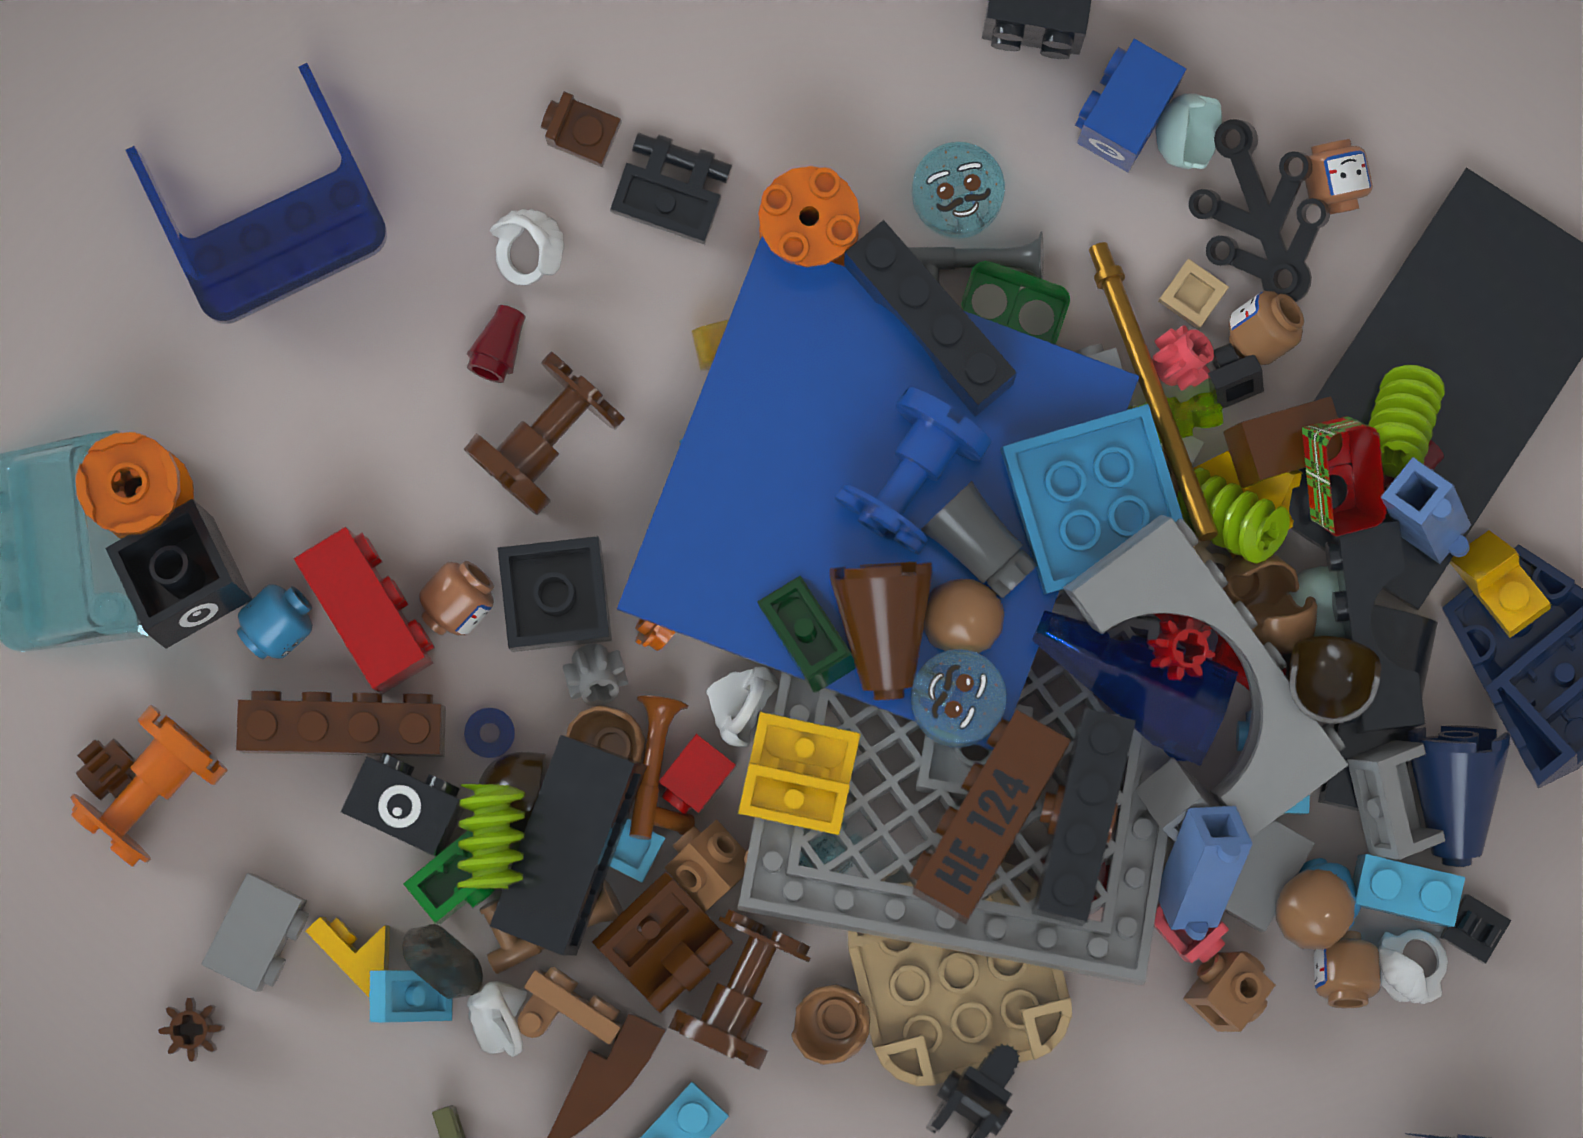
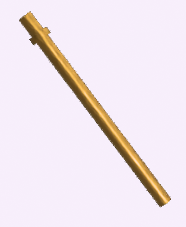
[1089,242,1218,542]

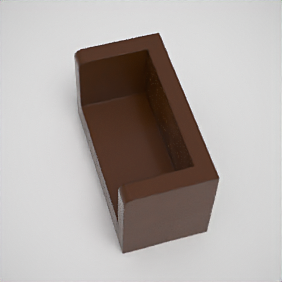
[1223,396,1342,488]

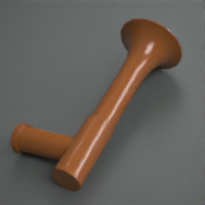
[629,695,695,840]

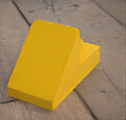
[1450,530,1551,638]
[306,917,390,997]

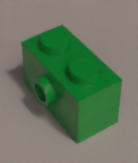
[403,830,513,924]

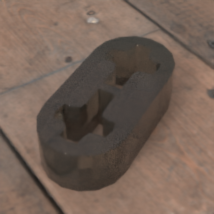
[402,924,483,999]

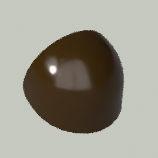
[1289,636,1381,723]
[478,752,546,833]

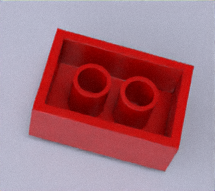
[293,527,435,694]

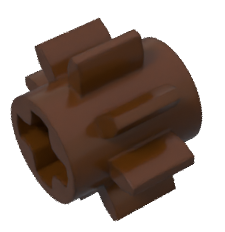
[76,738,135,800]
[158,997,225,1062]

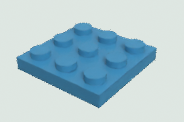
[1000,404,1184,595]

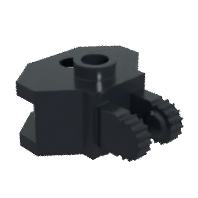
[926,1044,1020,1138]

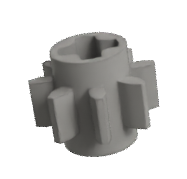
[563,644,628,706]

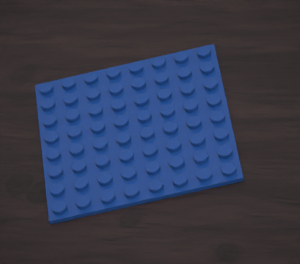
[617,236,1139,751]

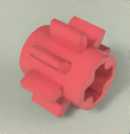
[1152,325,1214,391]

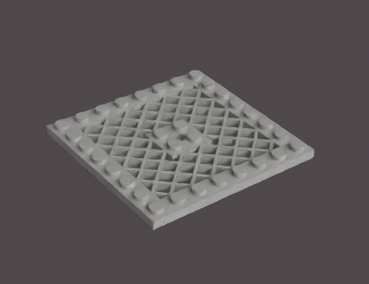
[738,589,1193,985]

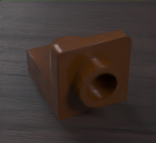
[541,91,622,168]

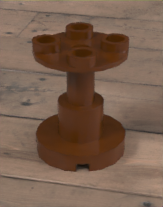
[464,351,625,515]
[669,909,811,1070]

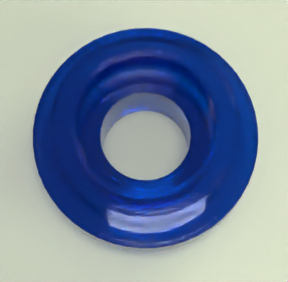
[464,708,515,758]

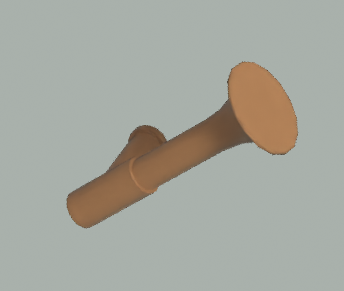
[479,880,623,974]

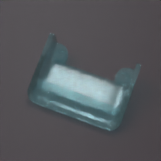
[0,430,149,652]

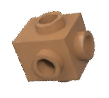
[664,819,746,912]
[1183,951,1276,1032]

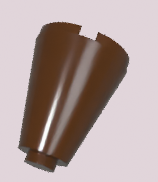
[829,562,933,700]

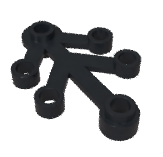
[1188,119,1330,302]

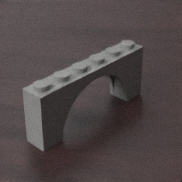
[1063,515,1348,838]

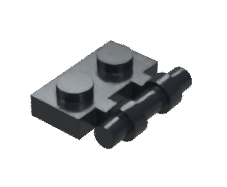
[610,133,733,245]

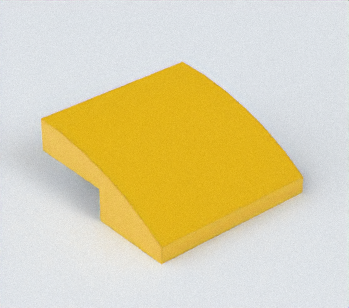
[738,712,861,835]

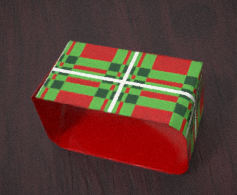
[1302,416,1386,536]

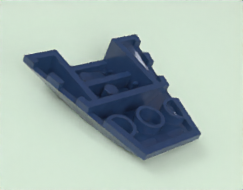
[1442,544,1583,789]

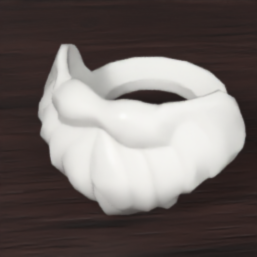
[490,209,564,285]
[706,666,779,747]
[1377,929,1448,1004]
[467,981,527,1057]

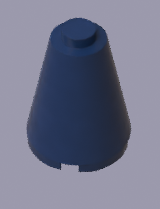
[1407,725,1510,867]

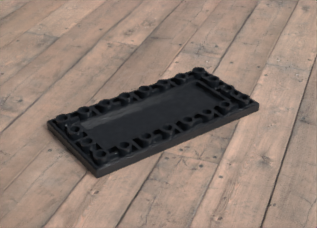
[1289,167,1583,611]

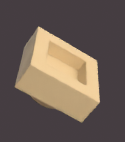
[1158,258,1229,330]

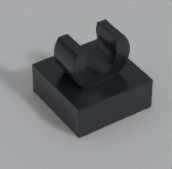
[1208,343,1264,411]
[1440,894,1512,964]

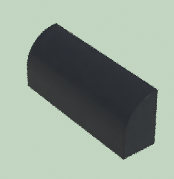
[1318,605,1438,811]
[490,735,647,956]

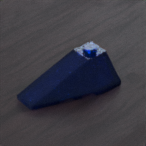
[1032,610,1238,766]

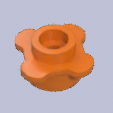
[635,619,675,651]

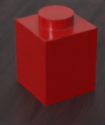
[659,734,737,815]

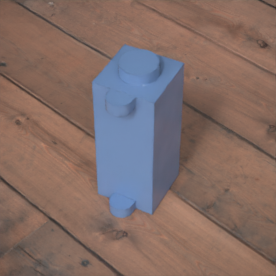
[1381,458,1471,564]
[1158,806,1253,940]

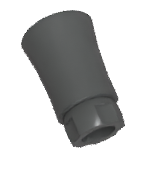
[921,481,1037,598]

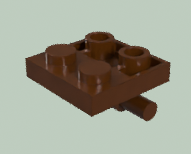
[592,871,734,1014]

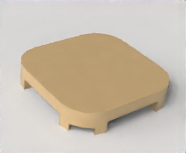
[847,861,1072,1086]

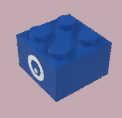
[1075,38,1187,173]

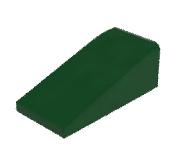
[757,576,856,693]

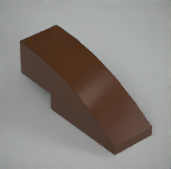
[547,1012,667,1138]

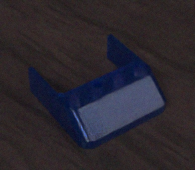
[125,63,387,324]

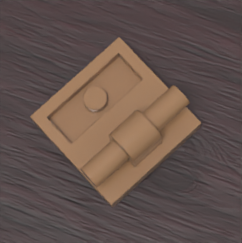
[517,967,623,1044]

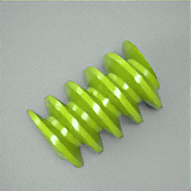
[1368,365,1445,478]
[1177,467,1290,564]
[457,784,525,888]

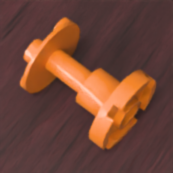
[758,166,860,267]
[76,432,194,539]
[70,705,228,867]

